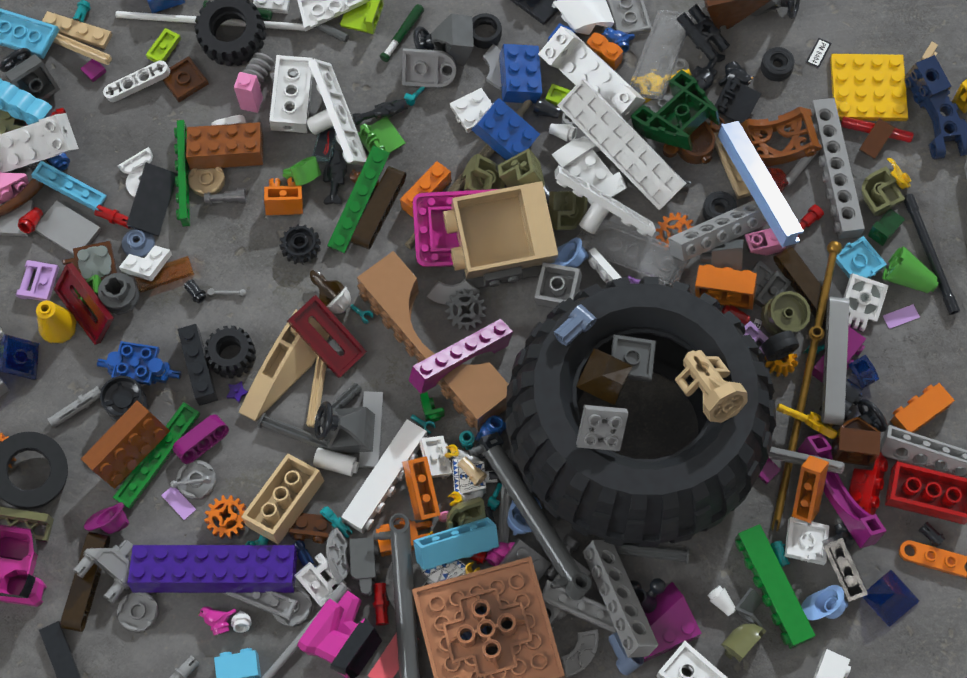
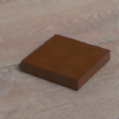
[162,56,209,102]

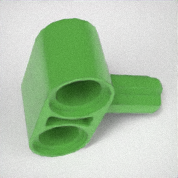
[282,156,322,186]

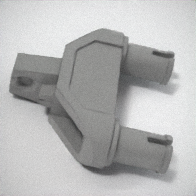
[73,540,133,604]

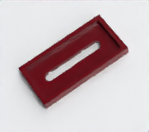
[54,263,114,345]
[287,295,367,378]

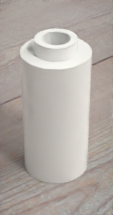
[313,447,359,476]

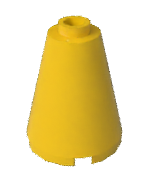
[36,300,77,344]

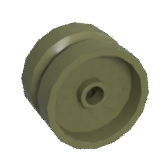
[761,291,811,336]

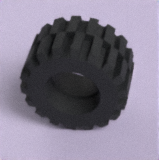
[204,325,256,379]

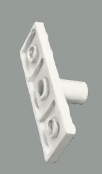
[307,59,367,166]
[554,165,656,237]

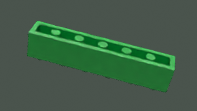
[735,524,816,649]

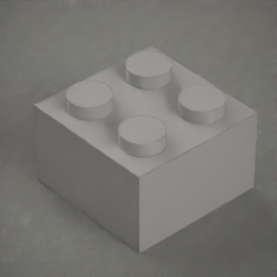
[535,262,582,308]

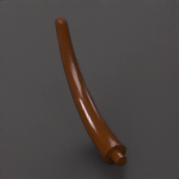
[0,178,45,217]

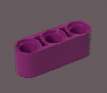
[172,414,229,464]

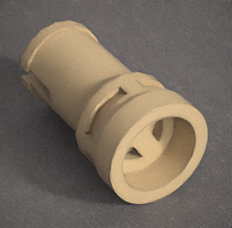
[457,457,487,486]

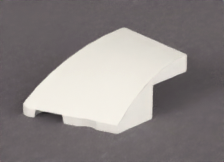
[552,0,614,35]

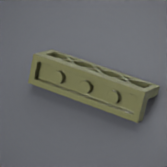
[0,507,54,542]

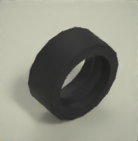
[472,13,502,49]

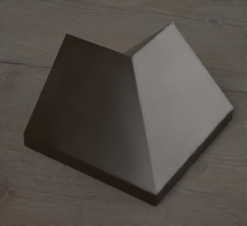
[576,348,633,405]

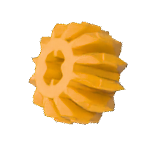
[764,354,798,377]

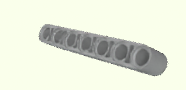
[821,296,849,425]

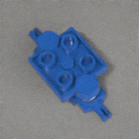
[97,341,181,385]

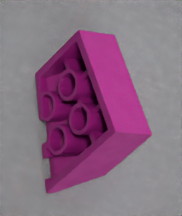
[643,582,702,662]

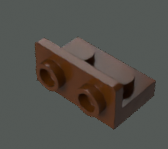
[288,513,332,544]

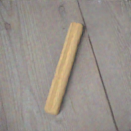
[53,33,112,65]
[306,355,327,428]

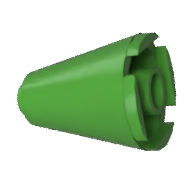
[882,246,938,293]

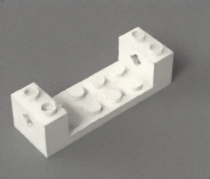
[538,26,645,122]
[0,113,79,173]

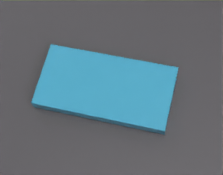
[0,8,60,59]

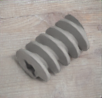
[243,52,275,87]

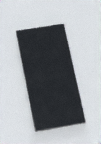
[126,162,177,236]

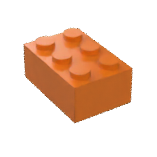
[695,264,757,310]

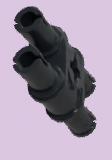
[676,4,730,61]

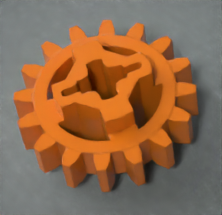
[656,212,694,251]
[204,495,246,539]

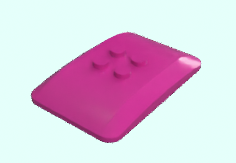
[413,189,498,267]

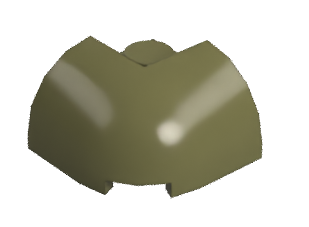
[462,154,505,191]
[861,166,905,216]
[549,191,587,230]
[446,497,486,530]
[721,623,766,662]

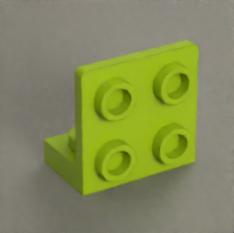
[340,0,384,34]

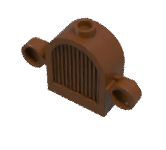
[663,117,725,164]

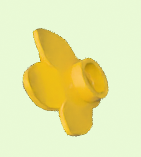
[886,158,911,189]

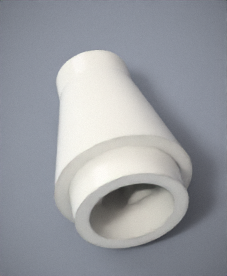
[549,123,577,142]
[707,585,736,616]

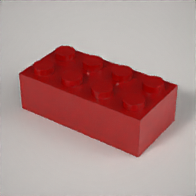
[885,461,967,525]

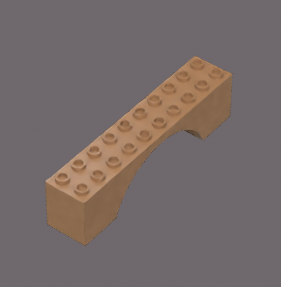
[357,251,509,431]

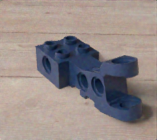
[905,55,967,160]

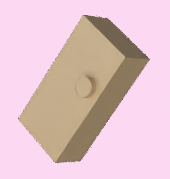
[241,453,324,545]

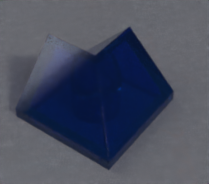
[0,334,39,380]
[863,570,920,627]

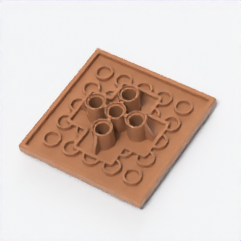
[412,556,565,678]

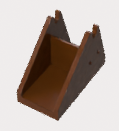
[704,0,771,29]

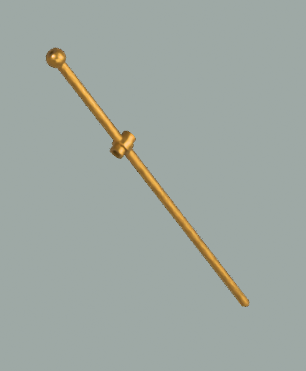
[771,241,842,532]

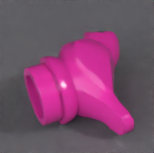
[485,542,515,566]
[198,606,237,635]

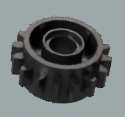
[280,224,321,265]

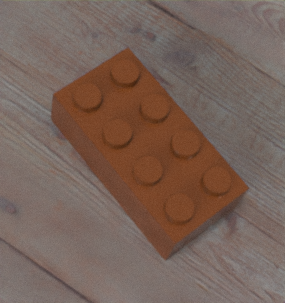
[186,122,263,170]
[81,401,170,489]

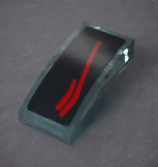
[312,127,337,162]

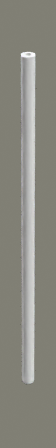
[115,11,305,31]

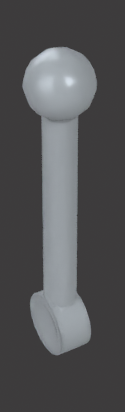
[207,288,246,297]
[170,476,211,488]

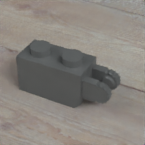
[349,537,380,598]

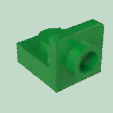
[420,392,445,422]

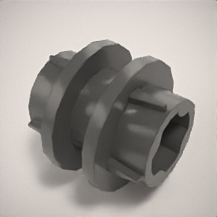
[98,273,139,314]

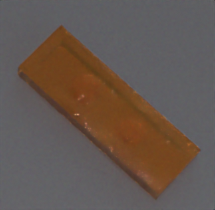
[135,256,194,293]

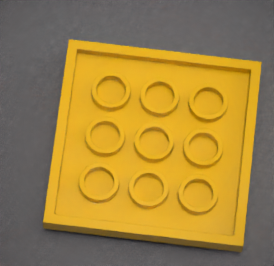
[830,54,908,121]

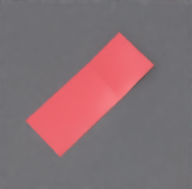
[368,632,419,678]

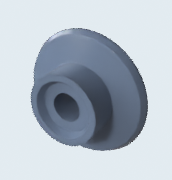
[122,229,155,258]

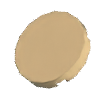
[188,167,225,197]

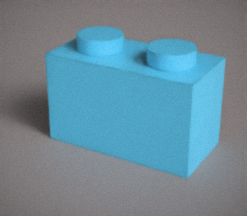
[214,648,261,678]

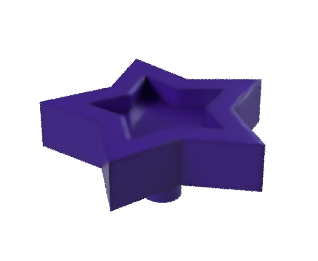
[227,381,248,404]

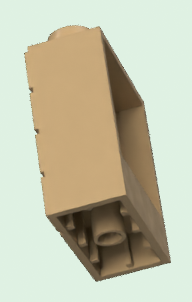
[443,181,558,279]

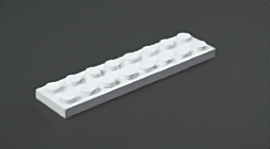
[557,79,687,210]

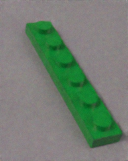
[174,120,190,227]
[327,145,390,254]
[113,402,200,509]

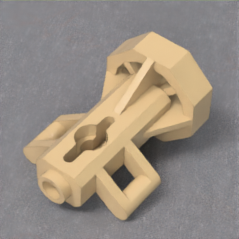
[675,350,748,423]

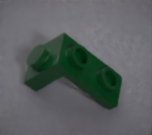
[868,209,905,246]

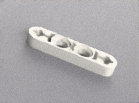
[103,61,170,102]

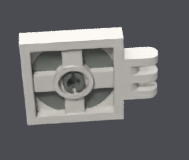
[843,274,889,331]

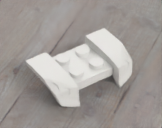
[552,136,628,205]

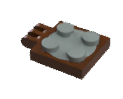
[62,241,117,281]

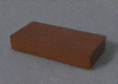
[859,118,895,159]

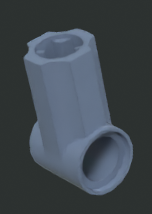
[554,304,597,346]
[608,632,644,676]

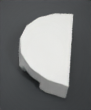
[118,147,153,174]

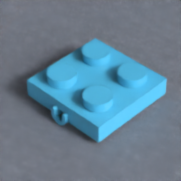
[836,236,887,279]

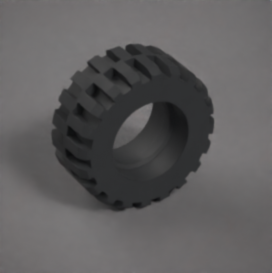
[194,0,266,66]

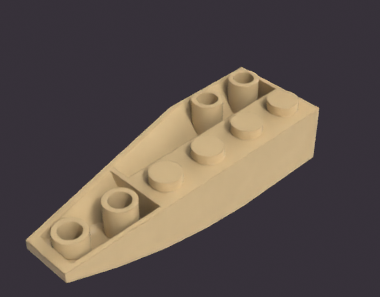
[239,309,330,422]

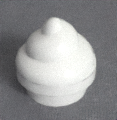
[231,611,252,633]

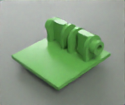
[358,117,406,153]

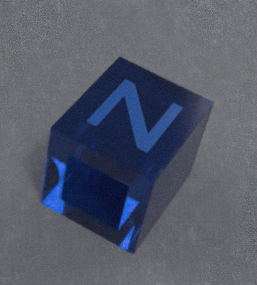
[849,355,879,389]

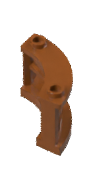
[740,107,822,167]

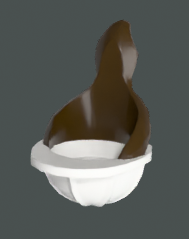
[310,270,351,314]

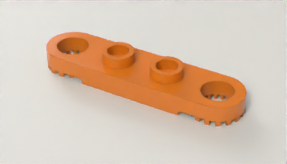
[898,540,967,579]

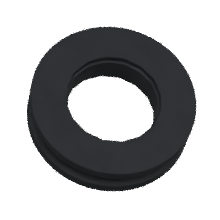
[0,432,68,509]

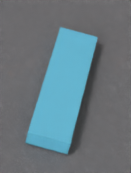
[31,160,107,211]

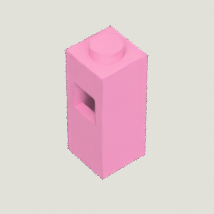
[234,72,263,113]

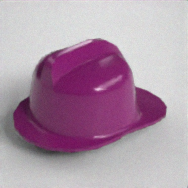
[84,502,129,534]

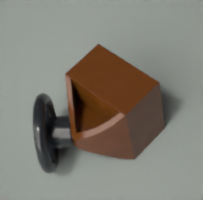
[832,399,888,466]

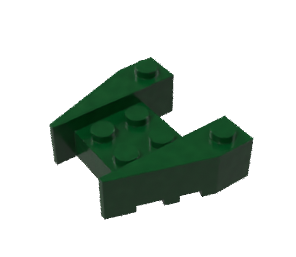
[630,70,720,151]

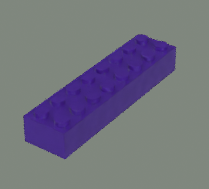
[128,545,297,593]

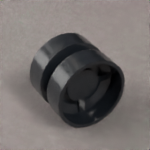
[100,376,148,422]

